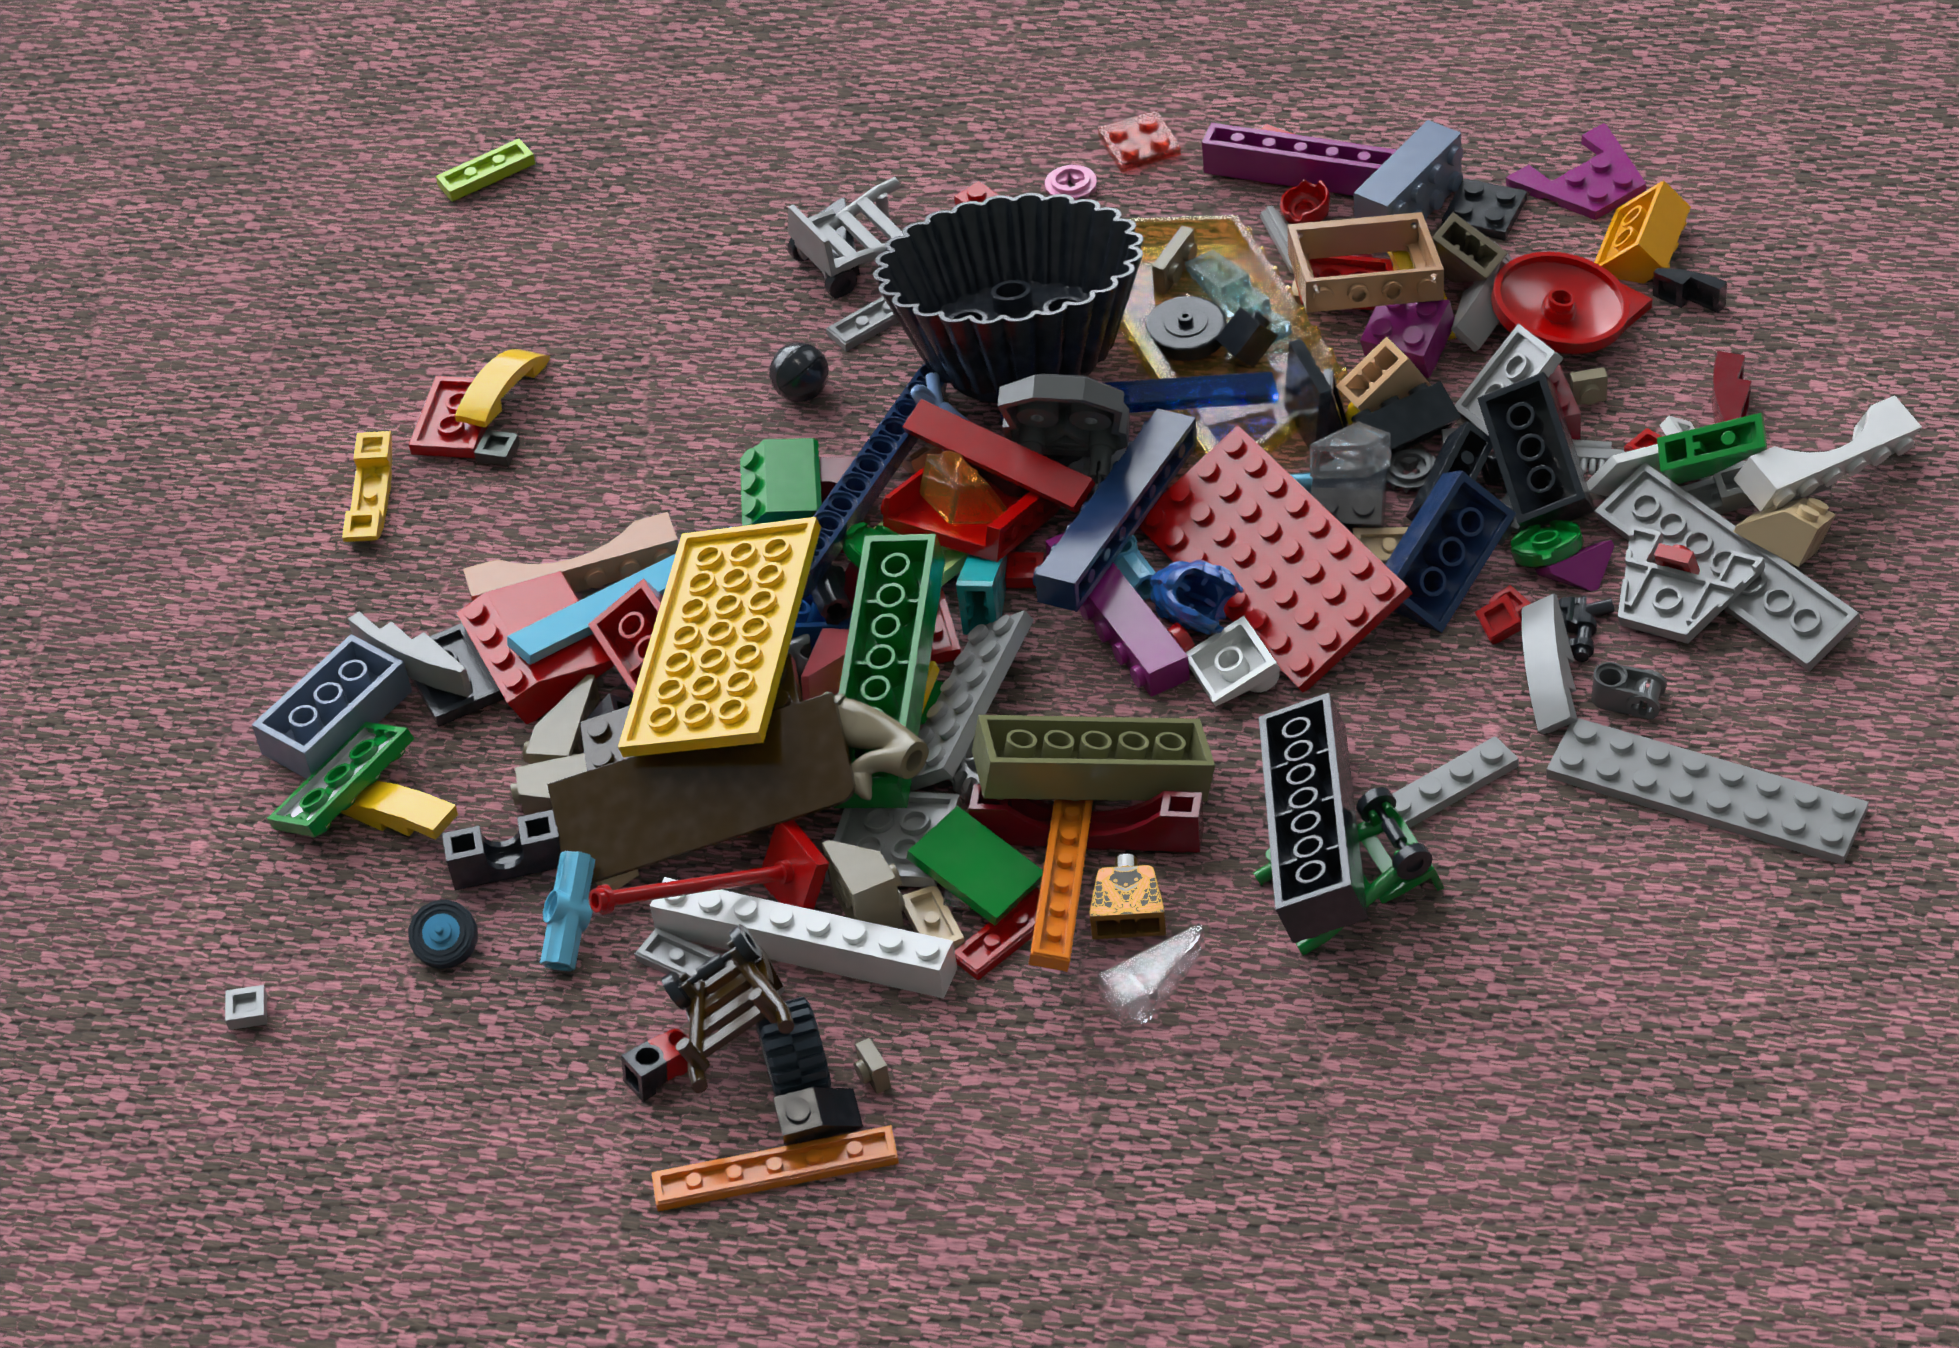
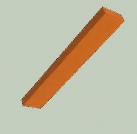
[651,1125,899,1211]

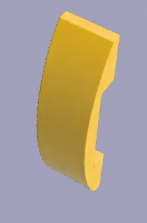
[455,349,550,427]
[342,431,392,542]

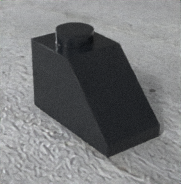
[773,1087,864,1146]

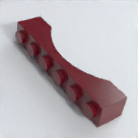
[968,784,1204,853]

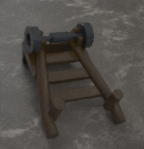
[661,924,794,1093]

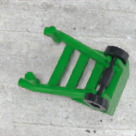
[1253,787,1444,956]

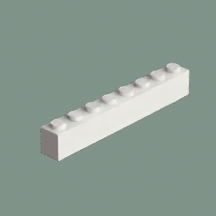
[650,877,957,998]

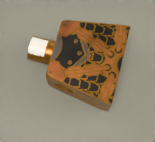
[1089,854,1166,940]

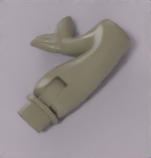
[822,691,929,800]

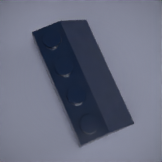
[1385,471,1516,633]

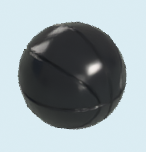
[769,342,829,402]

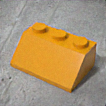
[1594,180,1691,284]

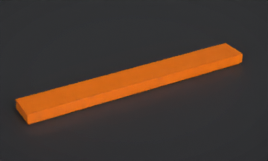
[1028,799,1093,972]

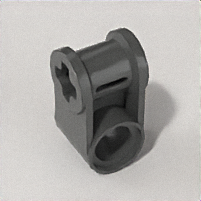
[1591,662,1667,719]

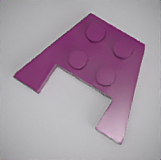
[1506,123,1646,220]

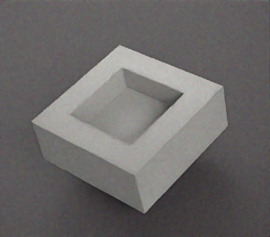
[225,985,267,1030]

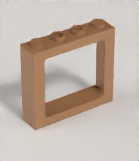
[1287,212,1444,313]

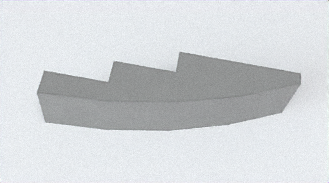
[1522,594,1578,734]
[348,611,473,697]

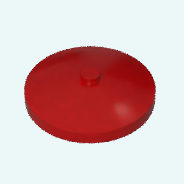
[1491,252,1630,354]

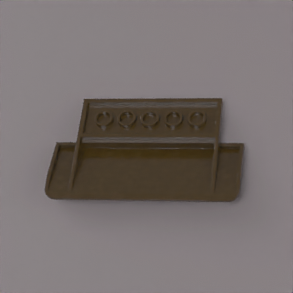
[547,653,856,884]

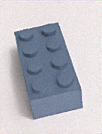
[1354,120,1463,256]
[252,634,412,779]

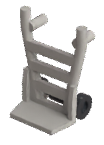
[787,177,903,299]

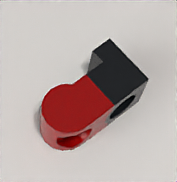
[621,1029,689,1103]

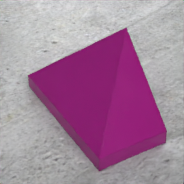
[1535,540,1614,592]

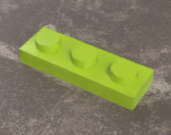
[436,138,536,202]

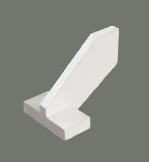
[1586,416,1713,496]

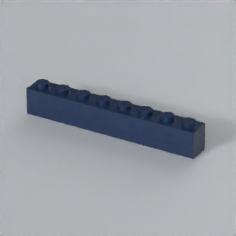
[1033,409,1197,612]

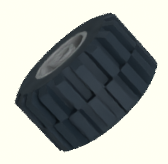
[756,996,831,1097]

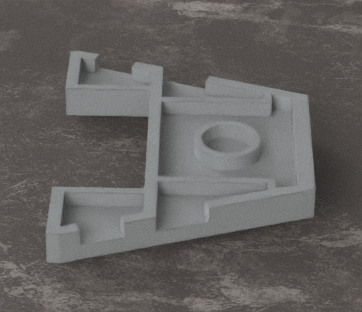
[1618,524,1765,644]

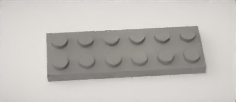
[910,610,1034,791]

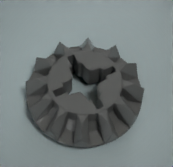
[1382,448,1435,494]

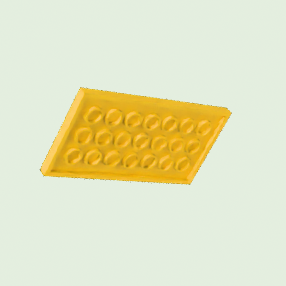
[618,517,821,757]

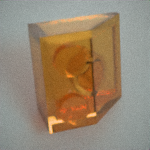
[919,451,1007,524]

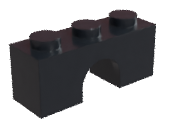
[442,810,561,891]

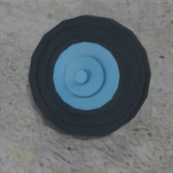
[408,899,478,969]

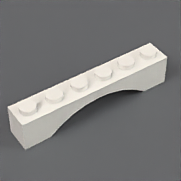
[1734,395,1922,512]

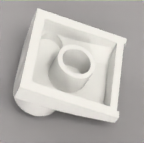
[1186,616,1281,707]

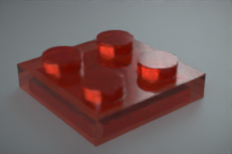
[1098,110,1181,173]

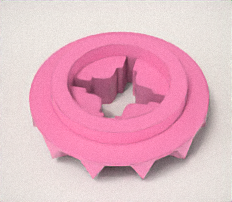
[1045,165,1097,201]

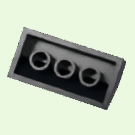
[1477,372,1595,526]

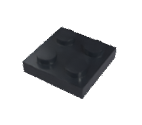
[1442,178,1527,240]

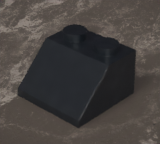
[1311,465,1388,534]

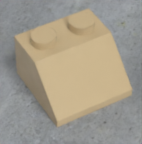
[1733,497,1836,567]

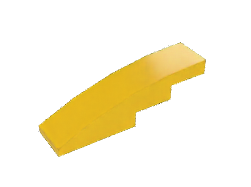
[341,781,458,840]

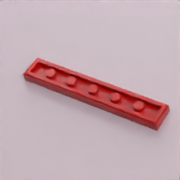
[903,399,1095,513]

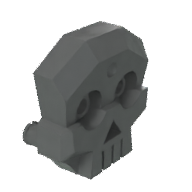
[997,374,1131,484]

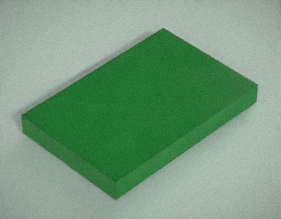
[906,806,1043,926]

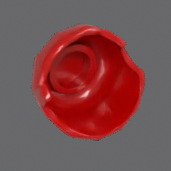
[1280,179,1331,224]

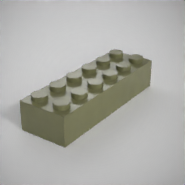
[972,715,1215,801]

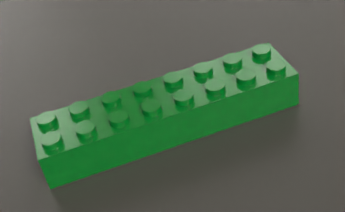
[834,534,945,808]

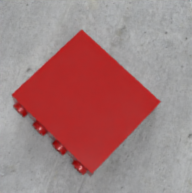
[881,451,1061,562]

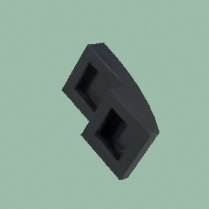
[1652,268,1727,313]

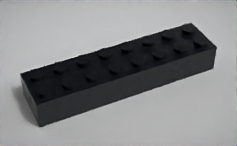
[1259,693,1368,943]

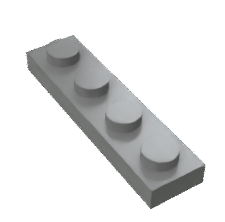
[1392,736,1519,828]

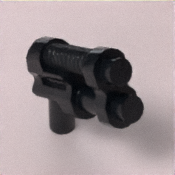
[1558,595,1614,662]

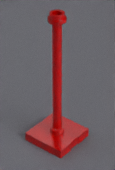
[589,820,829,915]

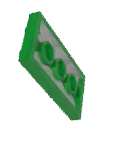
[267,722,415,837]

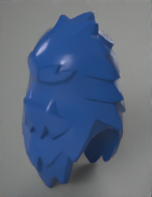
[1150,559,1243,635]

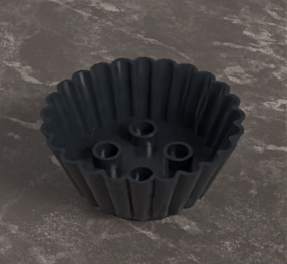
[873,193,1144,403]

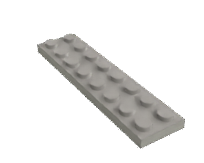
[1595,462,1861,672]
[1546,718,1869,865]

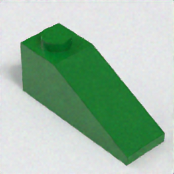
[1657,413,1768,484]

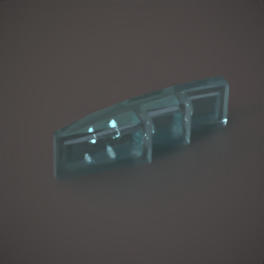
[1185,249,1292,343]

